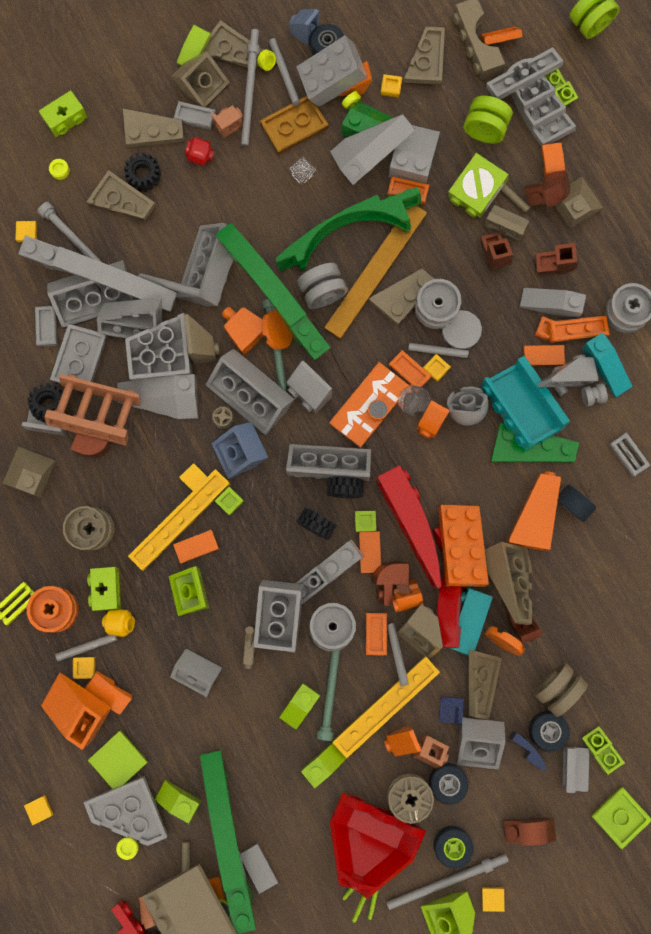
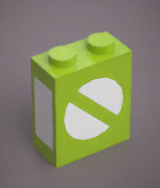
[448,153,509,218]

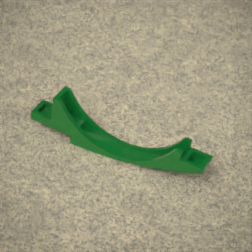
[276,187,422,271]
[215,223,330,361]
[200,750,256,934]

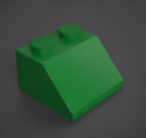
[342,101,393,137]

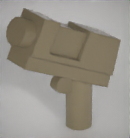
[243,626,255,669]

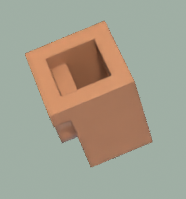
[211,105,243,138]
[412,736,449,768]

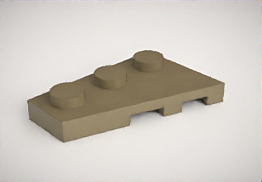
[202,20,263,70]
[123,108,184,148]
[86,170,157,221]
[368,269,434,326]
[469,650,502,720]

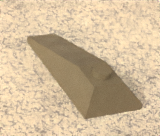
[485,542,532,625]

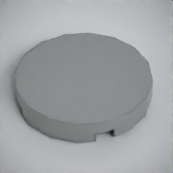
[442,310,482,350]

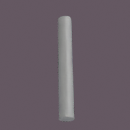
[408,342,469,358]
[387,623,409,686]
[55,635,118,662]

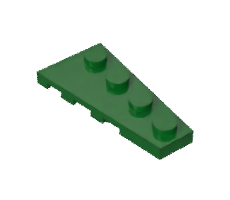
[490,423,579,463]

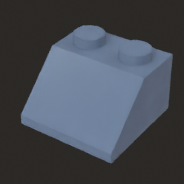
[211,422,269,479]

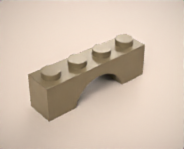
[452,0,505,81]

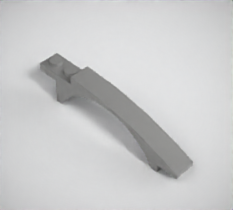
[18,235,178,312]

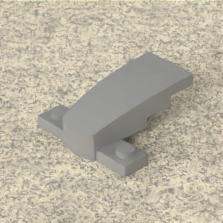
[486,47,576,147]

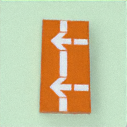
[329,362,410,449]

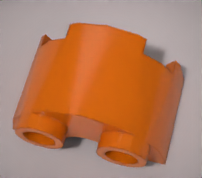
[392,579,424,612]

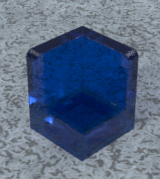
[439,696,464,725]

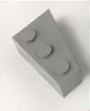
[97,297,162,338]

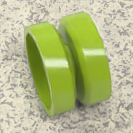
[569,0,620,39]
[463,95,513,144]

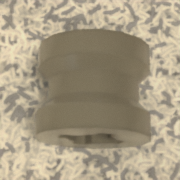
[212,407,234,429]

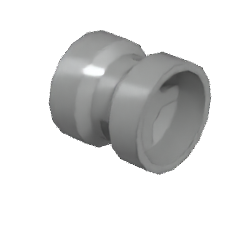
[581,383,608,407]

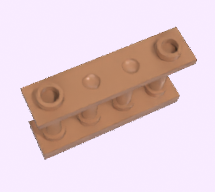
[44,374,141,445]

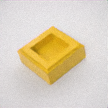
[381,74,402,98]
[16,221,37,242]
[423,354,451,382]
[179,463,207,491]
[73,657,96,679]
[24,795,54,825]
[482,887,505,912]

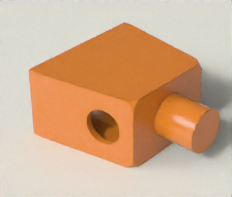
[222,307,264,356]

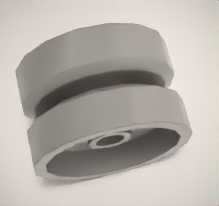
[297,263,348,309]
[415,279,462,329]
[605,283,651,334]
[310,603,356,652]

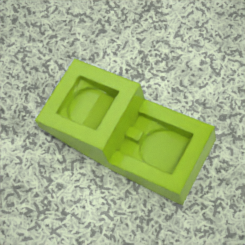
[177,25,211,66]

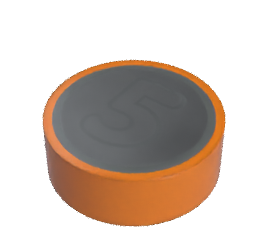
[368,399,388,421]

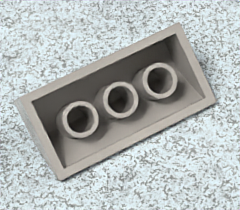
[176,223,233,307]
[47,260,136,328]
[206,349,294,435]
[286,444,371,481]

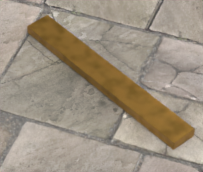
[324,206,427,340]

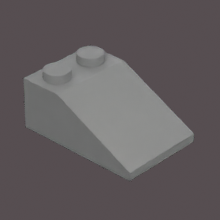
[389,125,440,184]

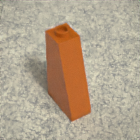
[506,471,561,551]

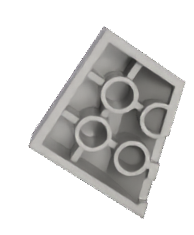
[125,313,193,381]

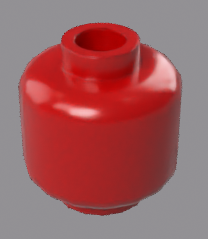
[184,137,214,166]

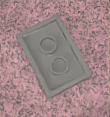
[50,324,108,384]

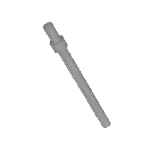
[241,29,259,146]
[386,854,509,910]

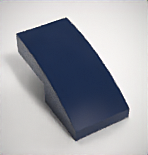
[509,731,547,771]

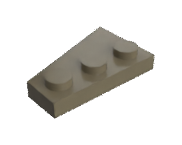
[403,27,445,85]

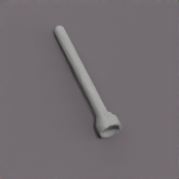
[37,202,103,263]

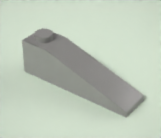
[330,114,415,185]
[117,374,199,420]

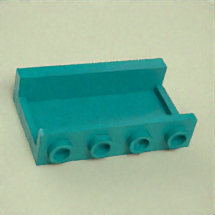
[481,356,570,451]

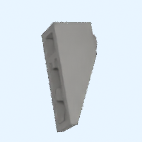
[519,288,586,319]
[538,355,599,388]

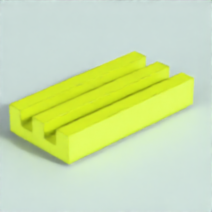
[0,582,35,626]

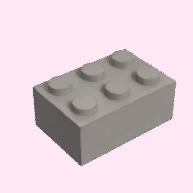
[296,35,368,107]
[253,580,304,652]

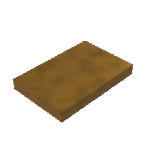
[260,96,329,155]

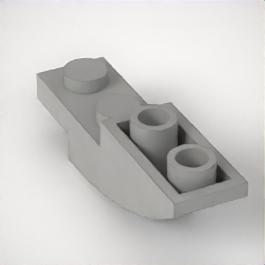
[295,540,364,604]

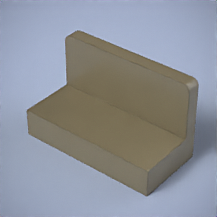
[484,205,529,242]

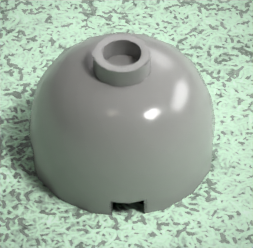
[447,387,488,426]

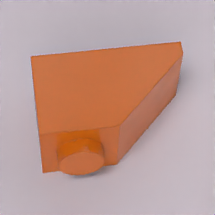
[417,400,450,439]

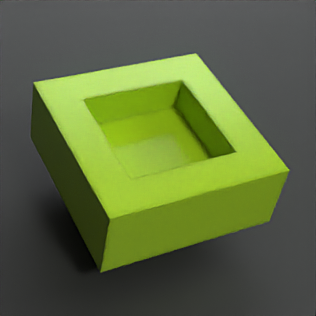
[215,487,244,516]
[355,511,376,532]

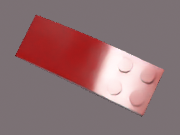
[376,465,441,590]

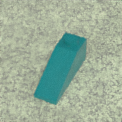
[581,333,633,398]

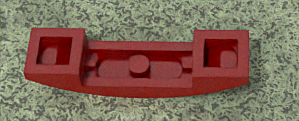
[437,570,465,648]

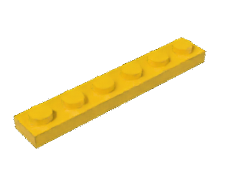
[128,469,230,571]
[332,656,440,759]

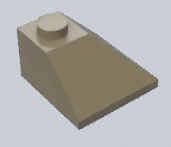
[171,51,230,107]
[554,177,603,228]
[184,314,220,364]
[2,446,56,498]
[397,604,443,659]

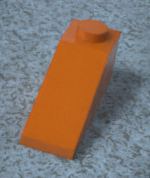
[384,725,422,757]

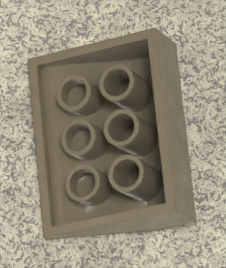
[142,864,237,934]

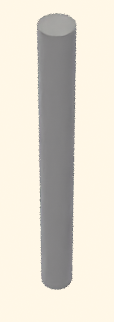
[269,38,300,106]
[138,273,204,298]

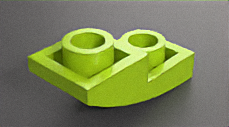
[544,69,578,106]
[582,726,625,776]

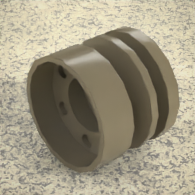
[63,506,115,550]
[387,772,434,824]

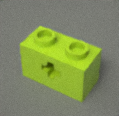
[39,90,88,137]
[87,567,121,611]

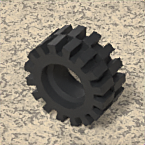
[124,152,161,192]
[27,383,67,422]
[326,477,364,499]
[297,508,336,540]

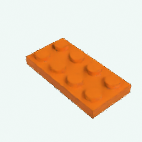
[438,505,489,587]

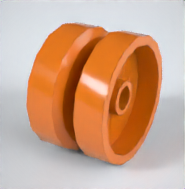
[27,586,79,633]

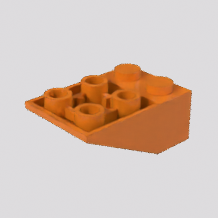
[41,672,112,750]

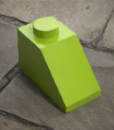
[279,683,320,730]
[301,742,346,789]
[155,780,202,824]

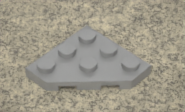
[84,776,168,846]

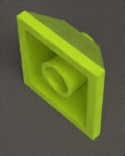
[421,891,475,934]

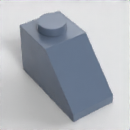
[289,9,319,47]

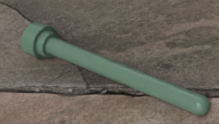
[262,299,287,392]
[316,650,340,741]

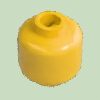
[102,609,135,637]

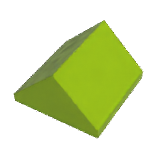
[169,566,209,616]

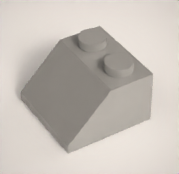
[287,361,332,414]
[456,717,506,770]

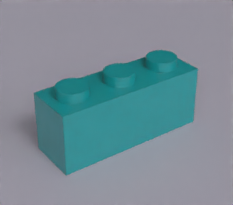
[448,588,493,656]

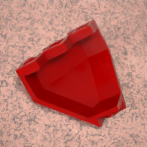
[330,792,426,899]

